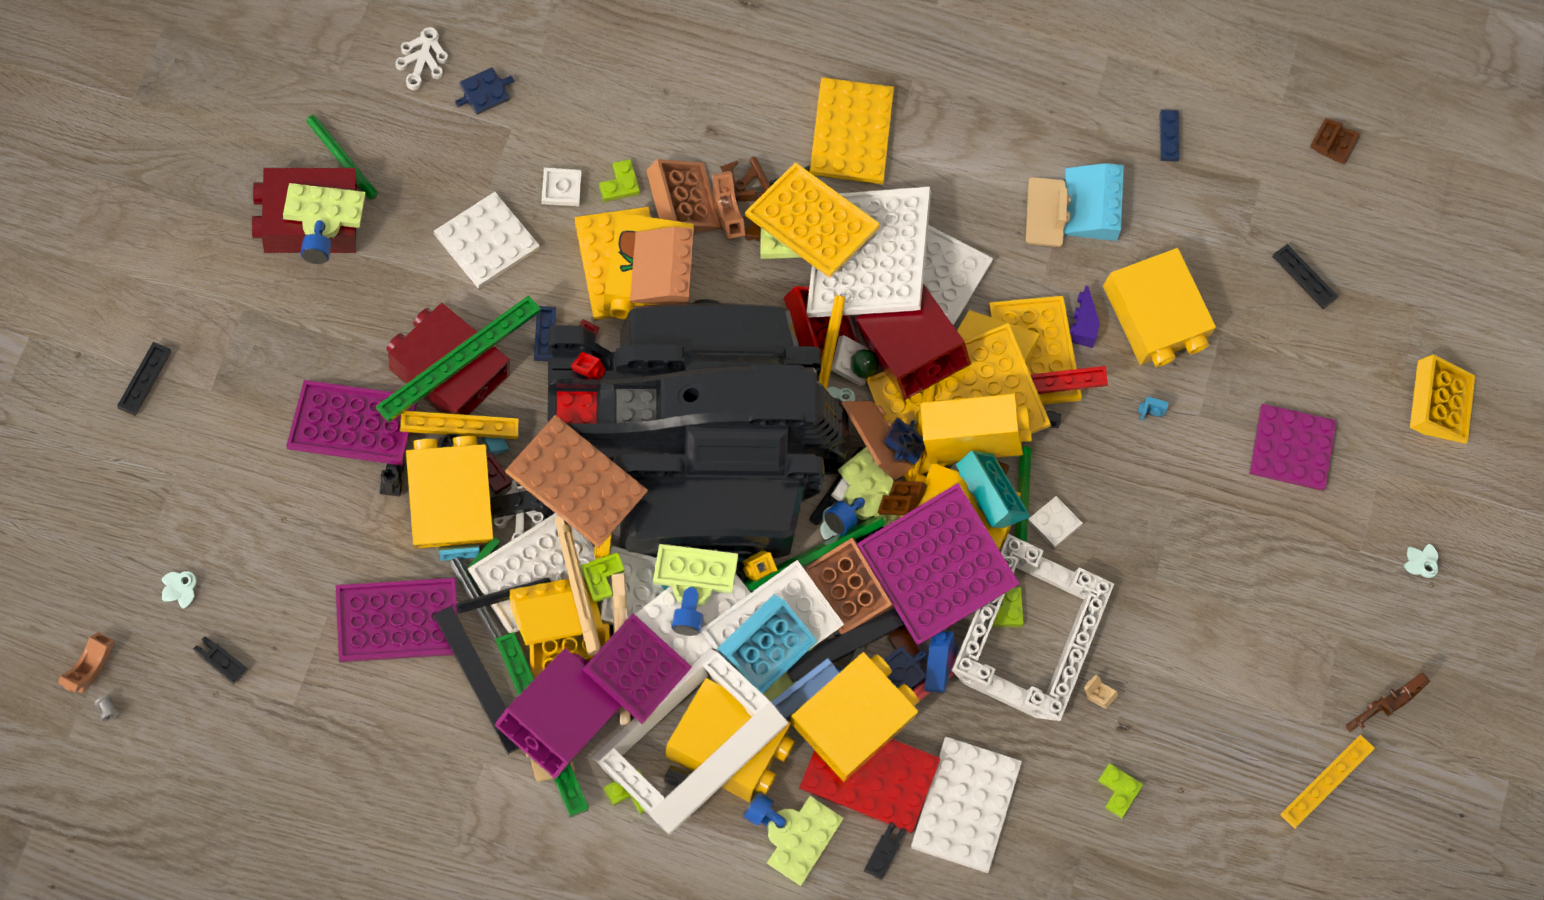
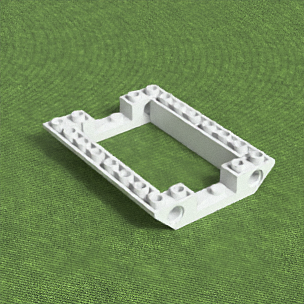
[952,534,1114,721]
[592,649,788,835]

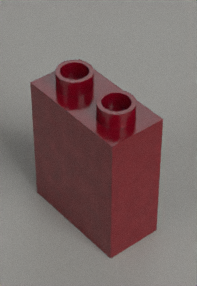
[252,168,357,253]
[855,284,971,401]
[386,302,510,415]

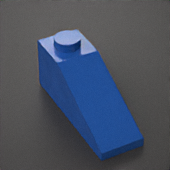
[925,632,958,693]

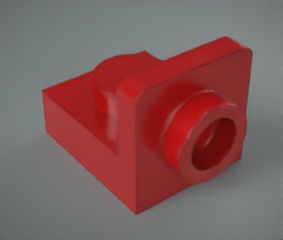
[571,352,606,379]

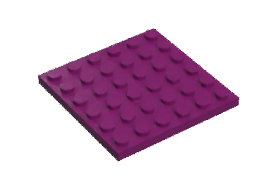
[857,483,1020,646]

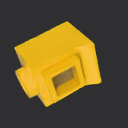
[742,551,777,580]

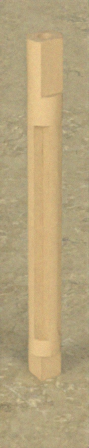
[554,516,601,656]
[612,574,630,725]

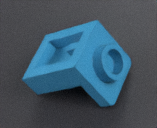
[1138,396,1169,421]

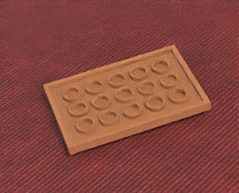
[505,415,648,548]

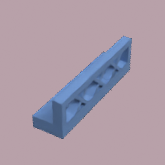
[771,658,839,720]

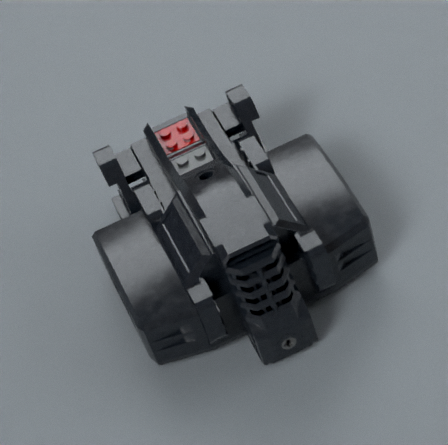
[546,303,849,559]

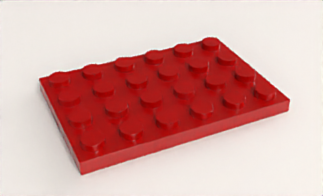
[799,739,941,834]

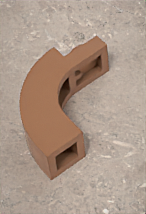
[712,171,745,239]
[58,632,115,693]

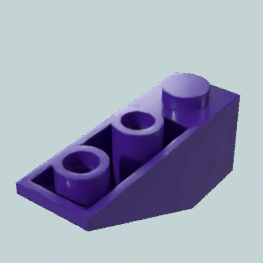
[1070,286,1100,348]

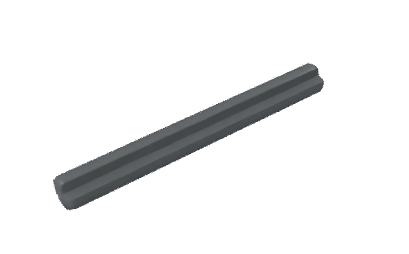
[450,557,503,643]

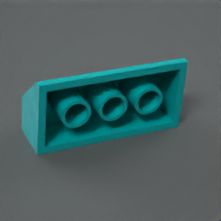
[956,450,1030,528]

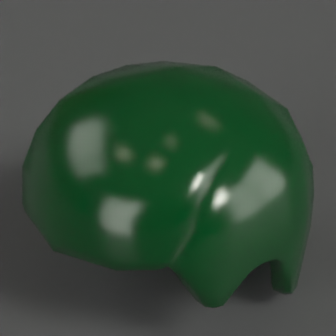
[851,349,879,378]

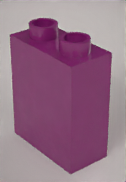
[495,648,621,779]

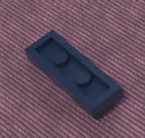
[1160,109,1180,162]
[534,306,556,362]

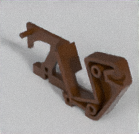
[720,156,771,242]
[1346,673,1431,732]

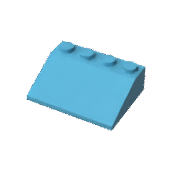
[1063,163,1124,241]
[717,594,817,694]

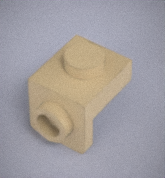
[1084,675,1118,709]

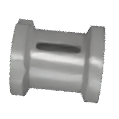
[94,695,119,722]

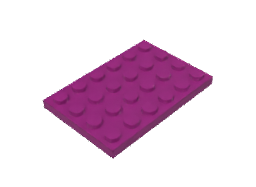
[286,380,418,465]
[336,578,458,663]

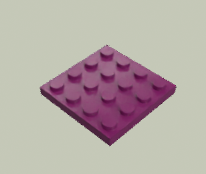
[1249,404,1336,491]
[582,613,692,724]

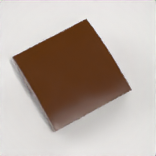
[1310,118,1360,164]
[877,481,927,516]

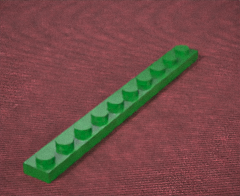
[376,295,541,423]
[495,632,589,818]

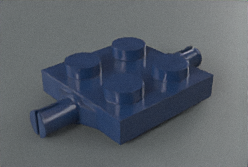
[455,67,514,115]
[884,417,925,465]
[884,646,928,690]

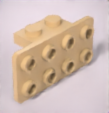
[1025,177,1070,247]

